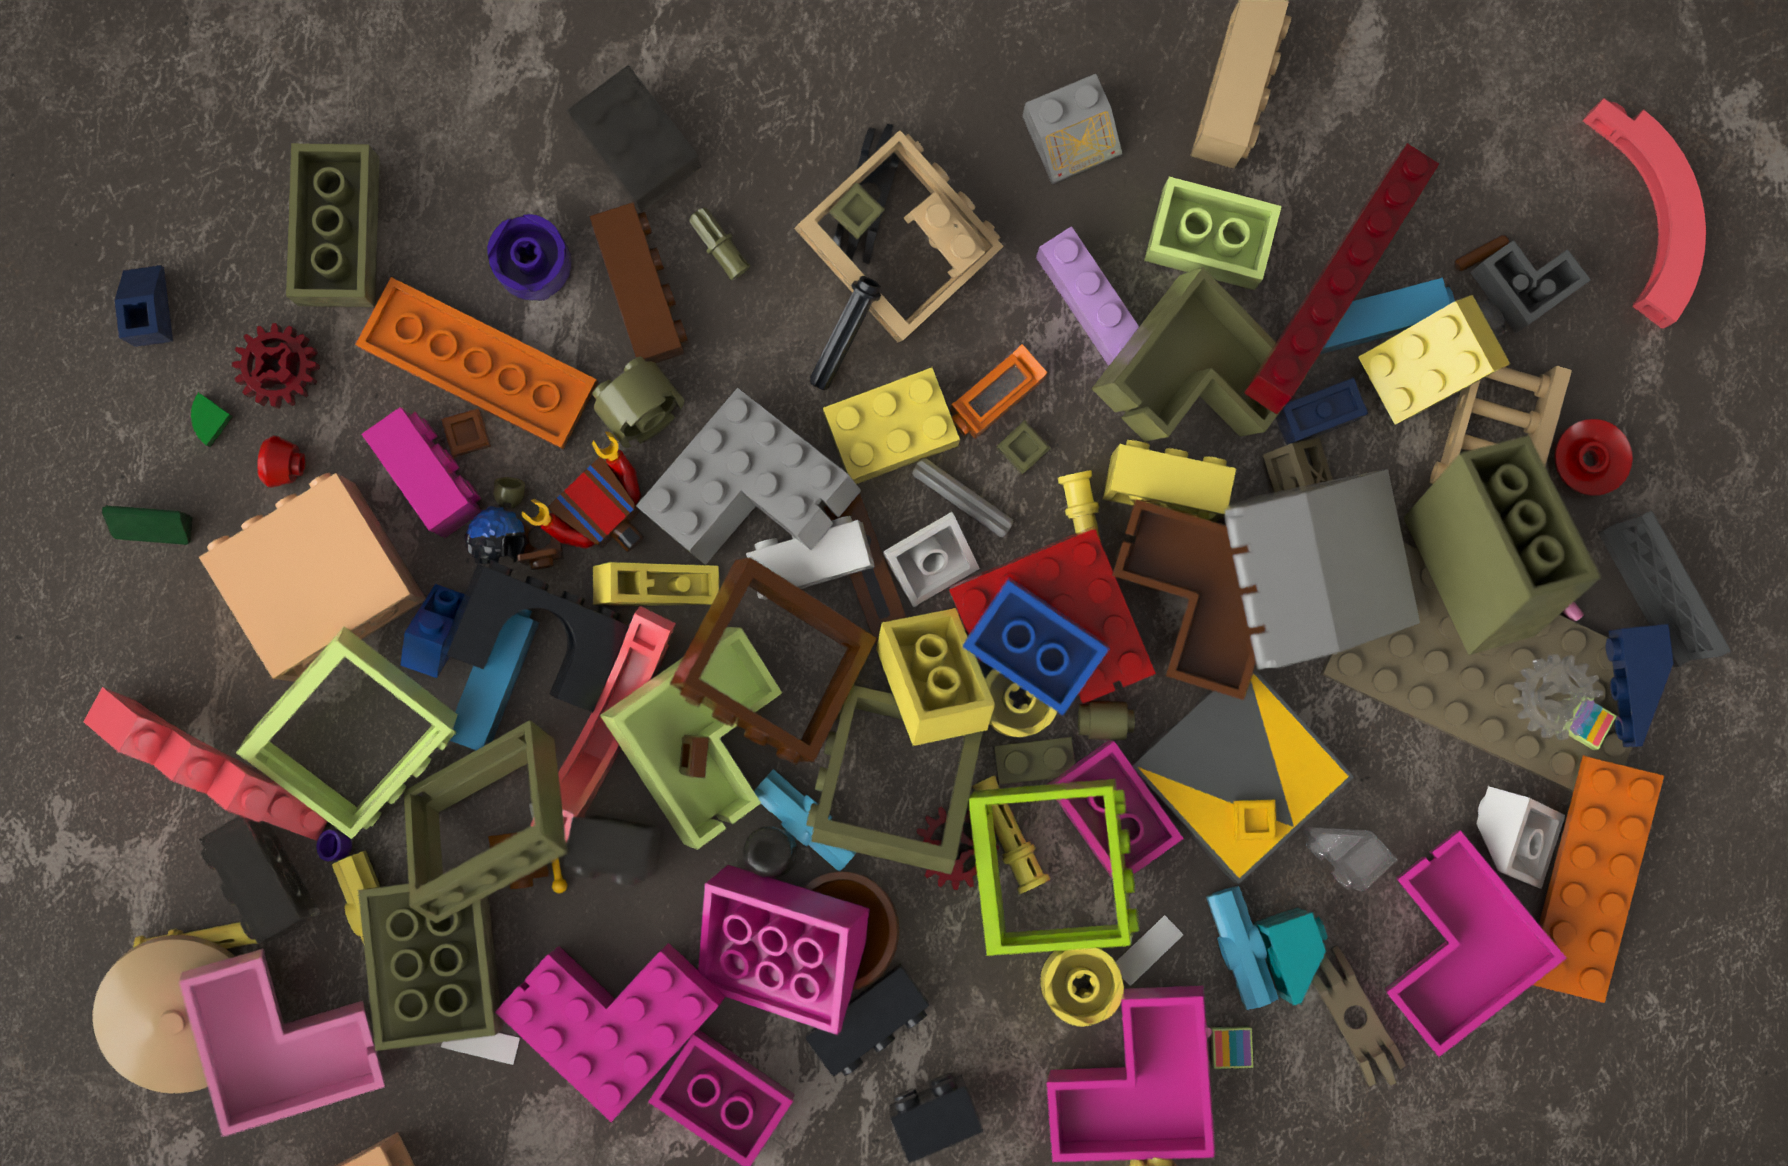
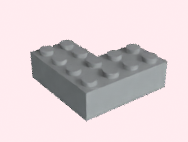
[636,388,861,565]

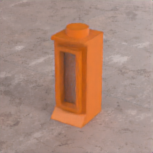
[950,344,1047,439]

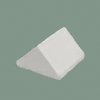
[883,512,980,607]

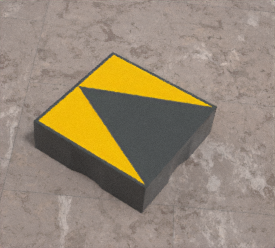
[1130,669,1354,884]

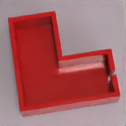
[949,526,1156,704]

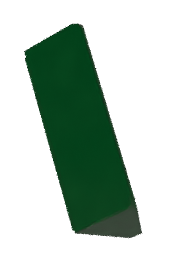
[102,505,193,545]

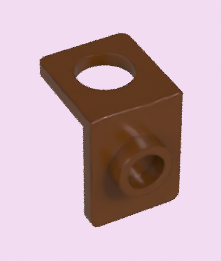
[517,520,564,570]

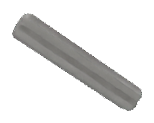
[912,458,1014,537]

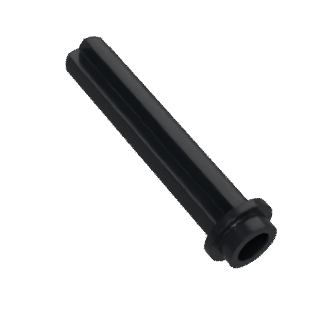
[810,276,881,390]

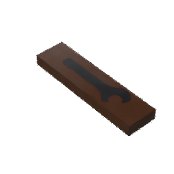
[824,493,907,647]

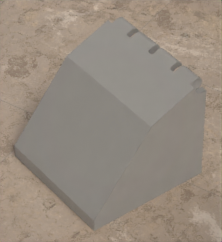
[1224,468,1420,669]

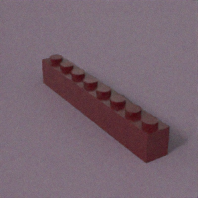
[1244,143,1439,414]

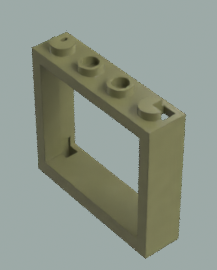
[806,685,983,874]
[404,720,567,923]

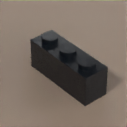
[805,963,929,1077]

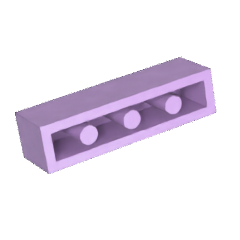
[1036,226,1139,366]

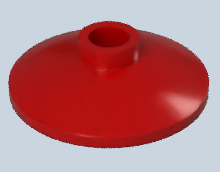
[1554,419,1633,496]

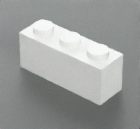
[746,516,875,600]

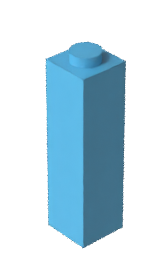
[1319,278,1455,355]
[450,609,539,750]

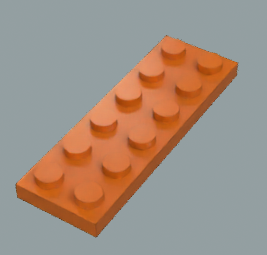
[355,277,598,449]
[1533,755,1664,1003]

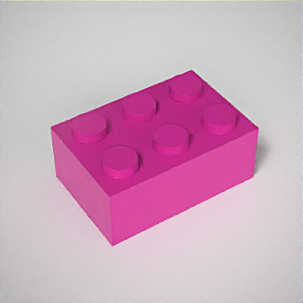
[362,407,482,538]
[1046,740,1183,880]
[648,1029,795,1166]

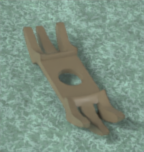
[1312,945,1406,1087]

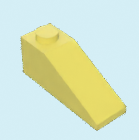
[593,562,719,606]

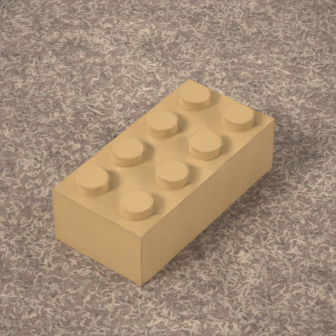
[1191,0,1291,169]

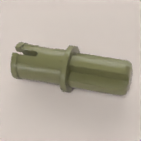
[689,207,751,281]

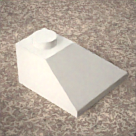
[1476,786,1565,889]

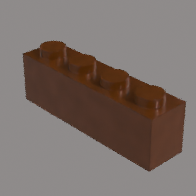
[589,202,688,363]

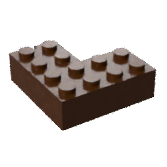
[1112,499,1266,700]

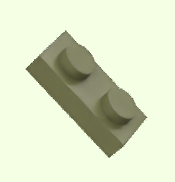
[994,737,1075,785]

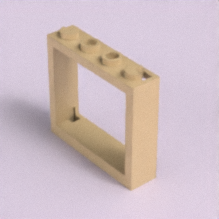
[794,130,1004,343]

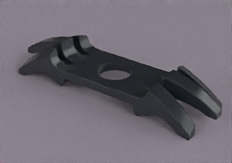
[833,123,900,264]

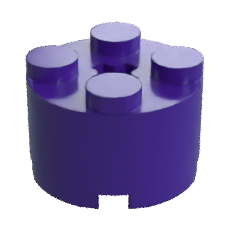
[487,214,572,301]

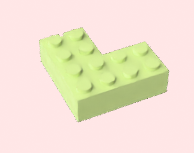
[600,627,782,850]

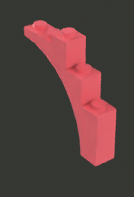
[84,687,328,841]

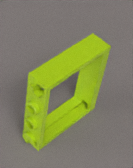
[968,779,1139,956]

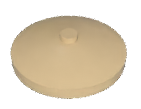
[93,935,235,1093]

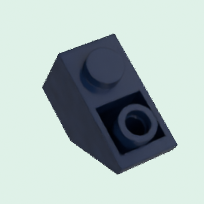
[115,265,173,347]

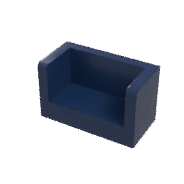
[1276,378,1368,445]

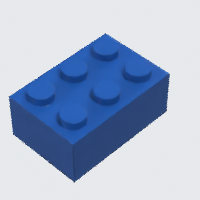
[962,577,1109,715]

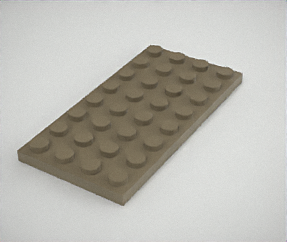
[1320,542,1632,792]

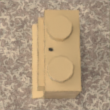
[904,190,985,278]

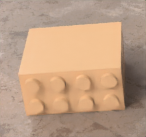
[199,473,426,682]

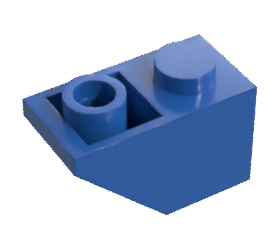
[400,584,465,678]

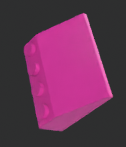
[698,865,869,1034]

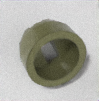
[493,477,526,509]

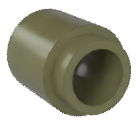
[1078,700,1135,740]

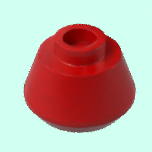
[258,435,306,488]

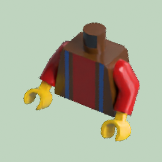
[522,432,644,552]

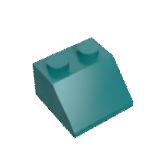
[1253,907,1327,1005]

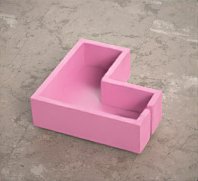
[179,949,385,1137]

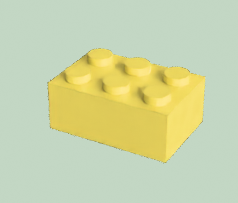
[1358,295,1510,425]
[823,367,960,484]
[1102,440,1236,522]
[876,608,995,746]

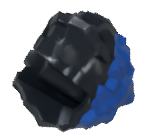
[464,506,528,564]

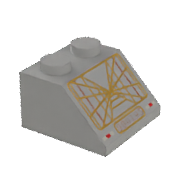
[1022,74,1122,185]

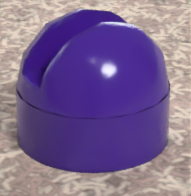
[317,830,352,862]

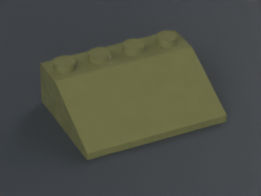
[358,883,503,1051]

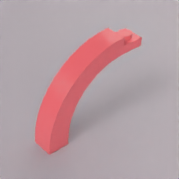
[1583,98,1706,329]
[531,606,676,843]

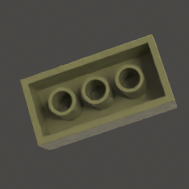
[286,143,380,307]

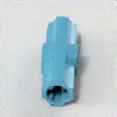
[754,769,857,872]
[1206,886,1279,1010]

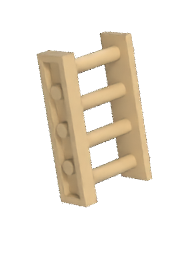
[1430,366,1572,484]

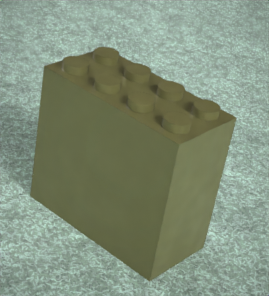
[1404,435,1601,655]

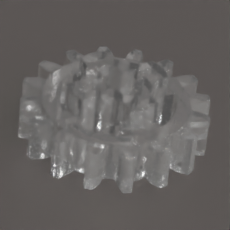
[1513,654,1603,740]

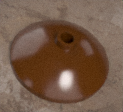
[804,871,899,991]

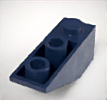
[1606,624,1674,747]

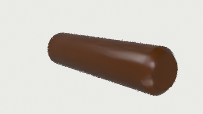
[1455,235,1510,271]

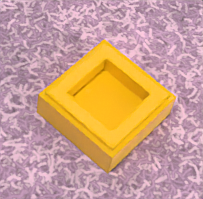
[1234,800,1277,841]

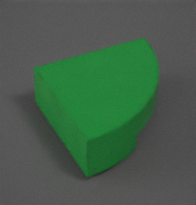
[191,392,233,447]

